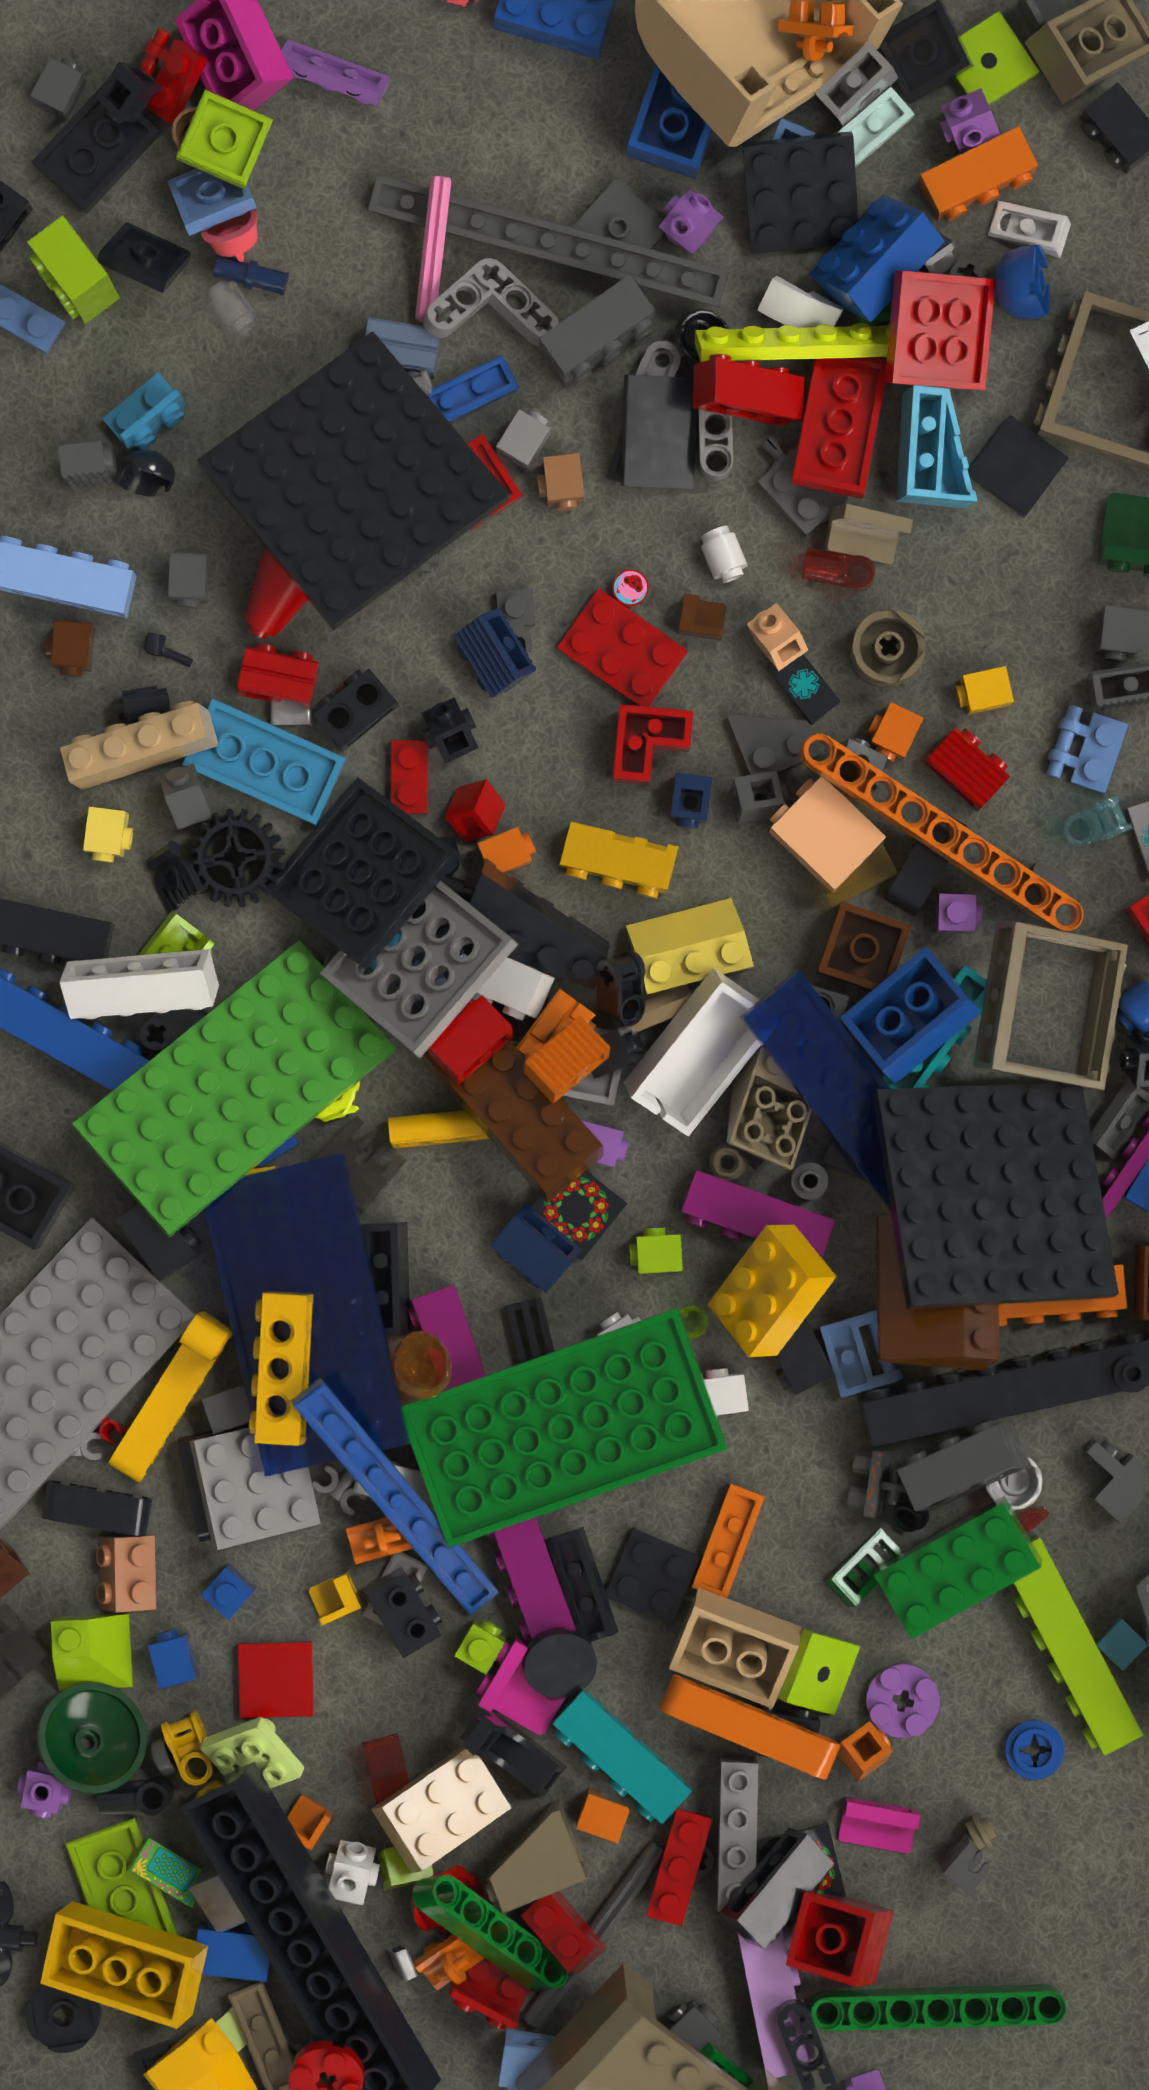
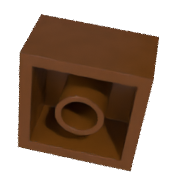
[815,901,912,992]

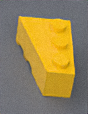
[560,822,678,899]

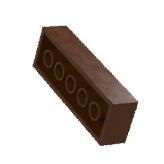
[417,998,604,1203]

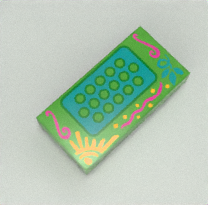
[127,1837,202,1908]

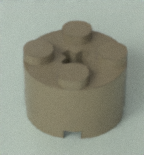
[849,610,926,688]

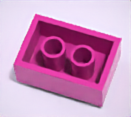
[174,0,294,111]

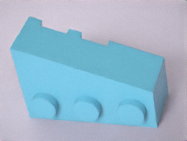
[896,385,978,508]

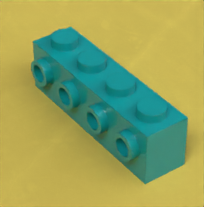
[876,965,987,1089]

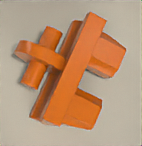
[778,0,854,62]
[346,1517,413,1565]
[414,1934,485,1990]

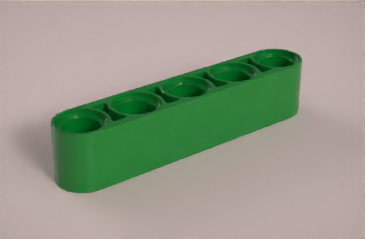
[412,1875,568,1991]

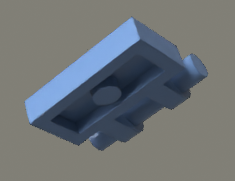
[1046,705,1128,794]

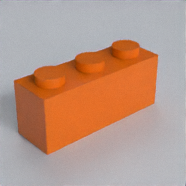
[918,126,1038,222]

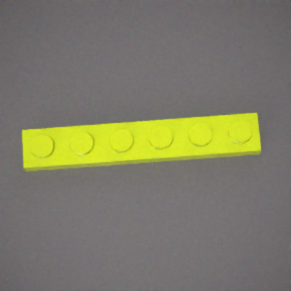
[695,323,890,362]

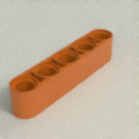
[658,1674,841,1780]

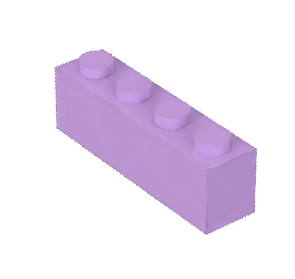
[737,1926,815,2078]

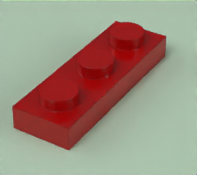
[646,1807,712,1927]

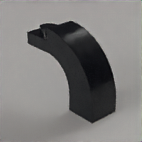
[460,1708,567,1796]

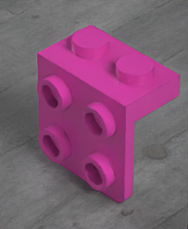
[476,1636,566,1735]

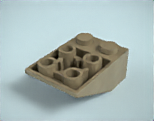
[727,1040,826,1171]

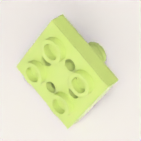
[200,1717,304,1788]

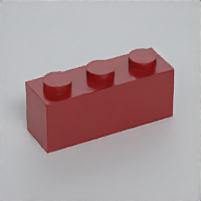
[693,354,804,426]

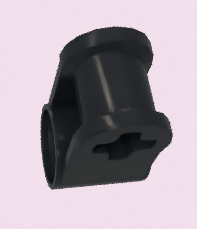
[596,950,646,1026]
[140,1008,208,1054]

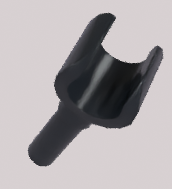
[144,633,193,668]

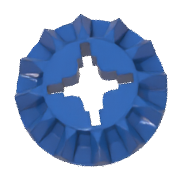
[1004,1719,1064,1780]

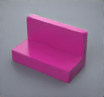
[838,1796,921,1854]

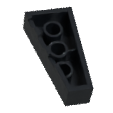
[467,858,609,990]

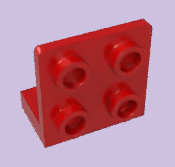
[449,1958,530,2030]

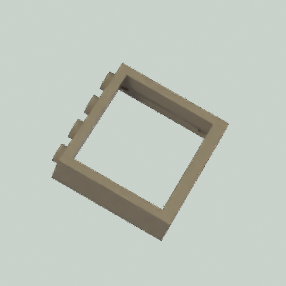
[1033,291,1149,472]
[973,921,1128,1090]

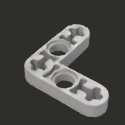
[423,258,559,346]

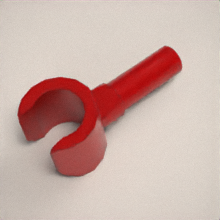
[99,1416,127,1446]

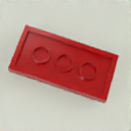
[791,357,887,499]

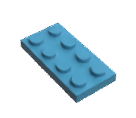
[182,699,347,826]

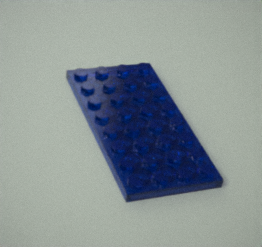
[204,1153,411,1476]

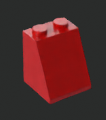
[785,1891,894,1987]

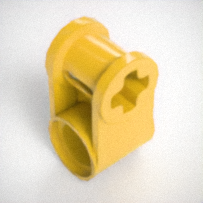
[161,1710,216,1786]

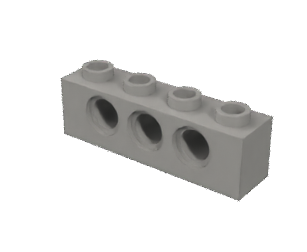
[716,1756,759,1912]

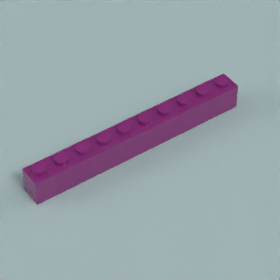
[408,1284,576,1643]

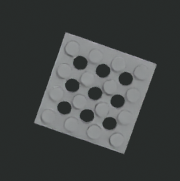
[320,881,518,1058]

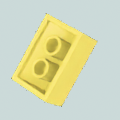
[625,898,754,997]

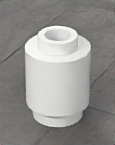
[701,526,748,583]

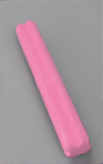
[415,175,451,322]

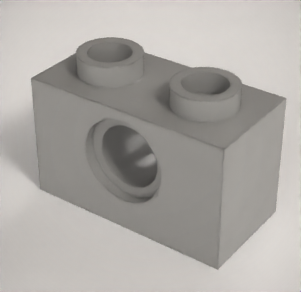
[815,41,898,127]

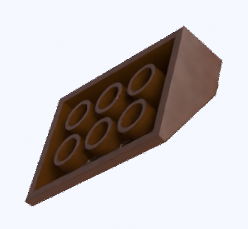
[876,1215,1000,1371]

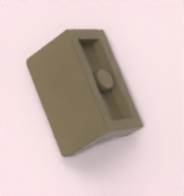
[825,504,913,565]

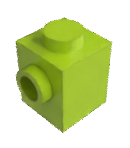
[629,1227,683,1274]
[454,1619,506,1675]

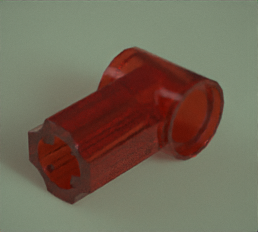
[802,547,875,592]

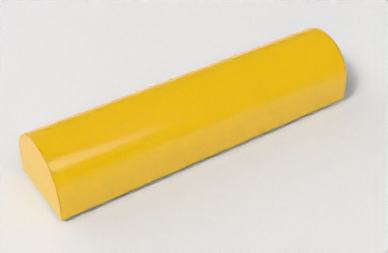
[388,1110,490,1149]

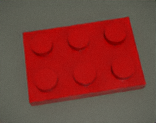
[557,588,688,707]

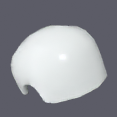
[986,1458,1042,1510]

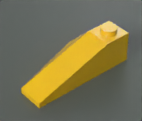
[143,2018,258,2090]

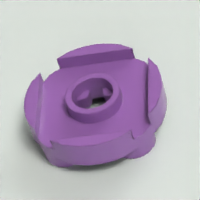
[865,1663,940,1738]

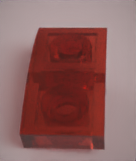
[362,1733,409,1805]

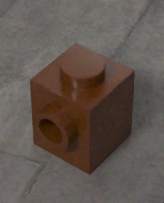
[45,620,95,677]

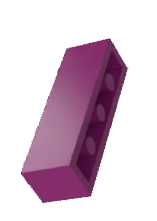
[681,1170,835,1258]

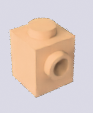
[747,603,808,671]

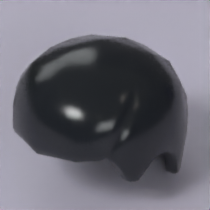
[674,309,728,364]
[116,450,176,497]

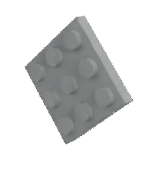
[189,1427,321,1550]

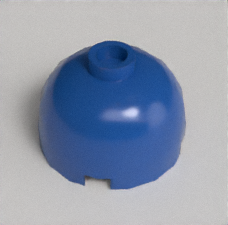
[990,245,1051,319]

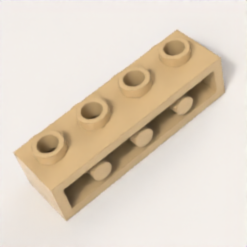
[60,701,219,790]

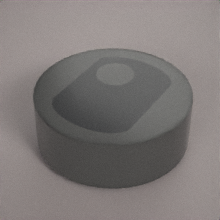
[150,1737,179,1776]

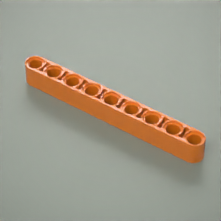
[799,734,1083,931]

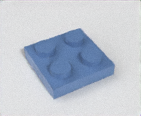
[167,168,257,236]

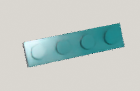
[552,1689,692,1824]

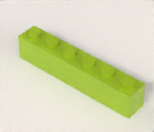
[1012,1534,1144,1756]

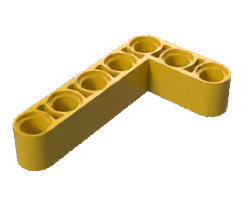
[108,1311,235,1483]

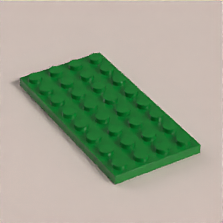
[398,1307,728,1548]

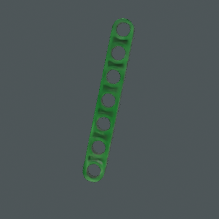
[809,1984,1067,2031]

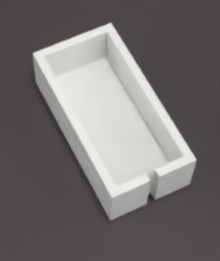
[624,968,779,1137]

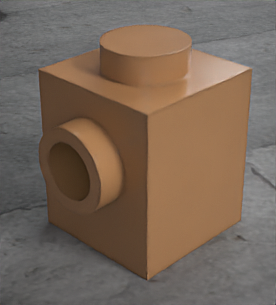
[537,453,584,511]

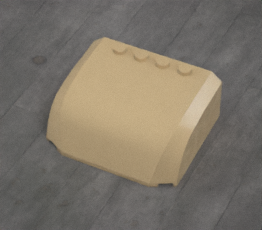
[635,0,903,147]

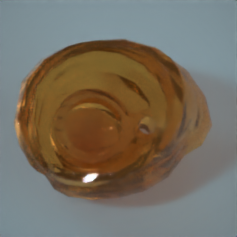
[391,1330,452,1400]

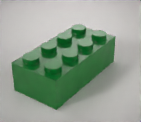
[874,1496,1042,1640]

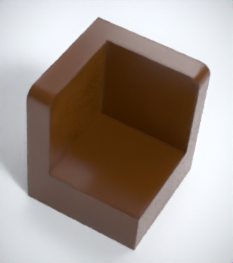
[678,593,726,641]

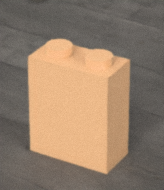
[769,777,886,893]

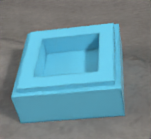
[1096,1618,1147,1671]

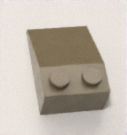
[1025,0,1149,105]

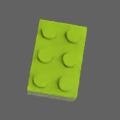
[27,215,120,324]

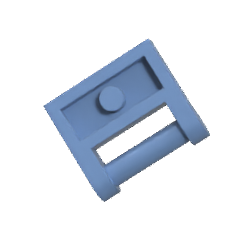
[819,1309,904,1398]

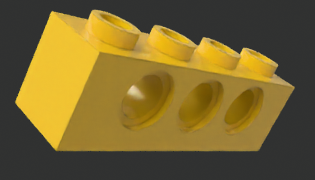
[249,1291,313,1446]

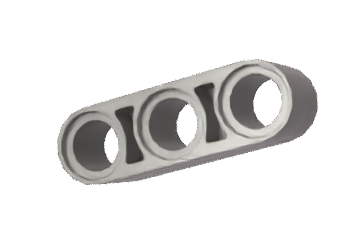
[697,409,733,482]

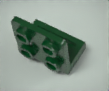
[1097,493,1149,577]

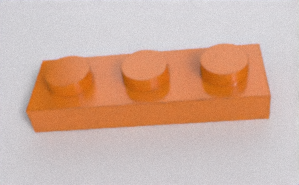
[691,1483,765,1598]

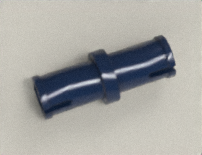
[213,255,289,296]

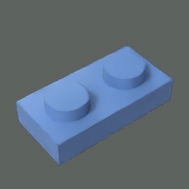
[0,285,65,354]

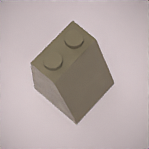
[486,1799,587,1913]

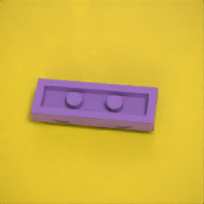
[281,39,390,106]

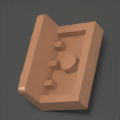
[96,1535,156,1613]

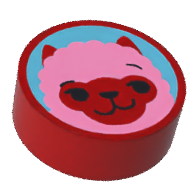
[612,569,649,607]

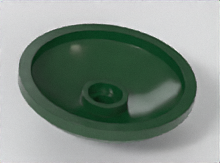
[37,1682,147,1794]

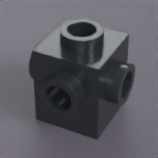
[421,698,478,764]
[1119,1032,1149,1088]

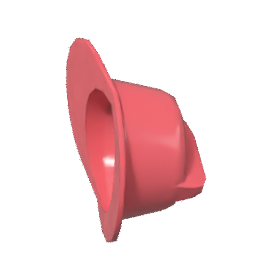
[201,209,258,262]

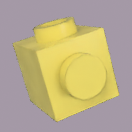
[83,807,133,863]

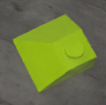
[51,1613,133,1691]

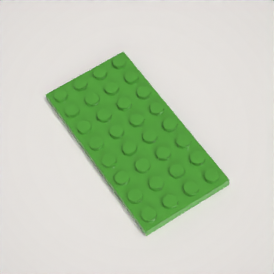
[72,940,395,1238]

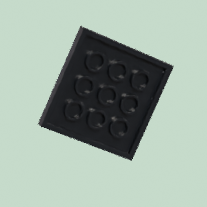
[268,777,460,970]

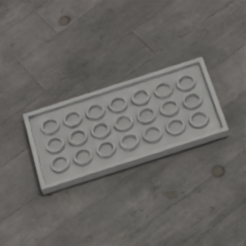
[0,1217,196,1531]

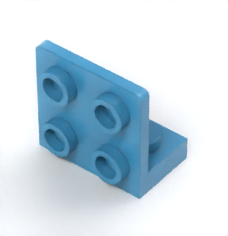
[102,372,187,453]

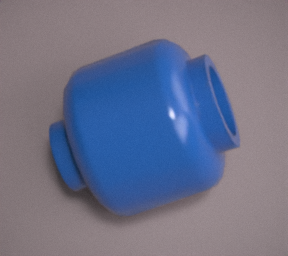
[1117,980,1149,1032]

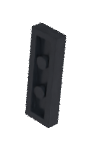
[546,1527,619,1642]

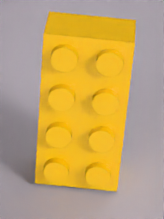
[40,1901,208,2029]

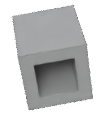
[496,409,551,471]

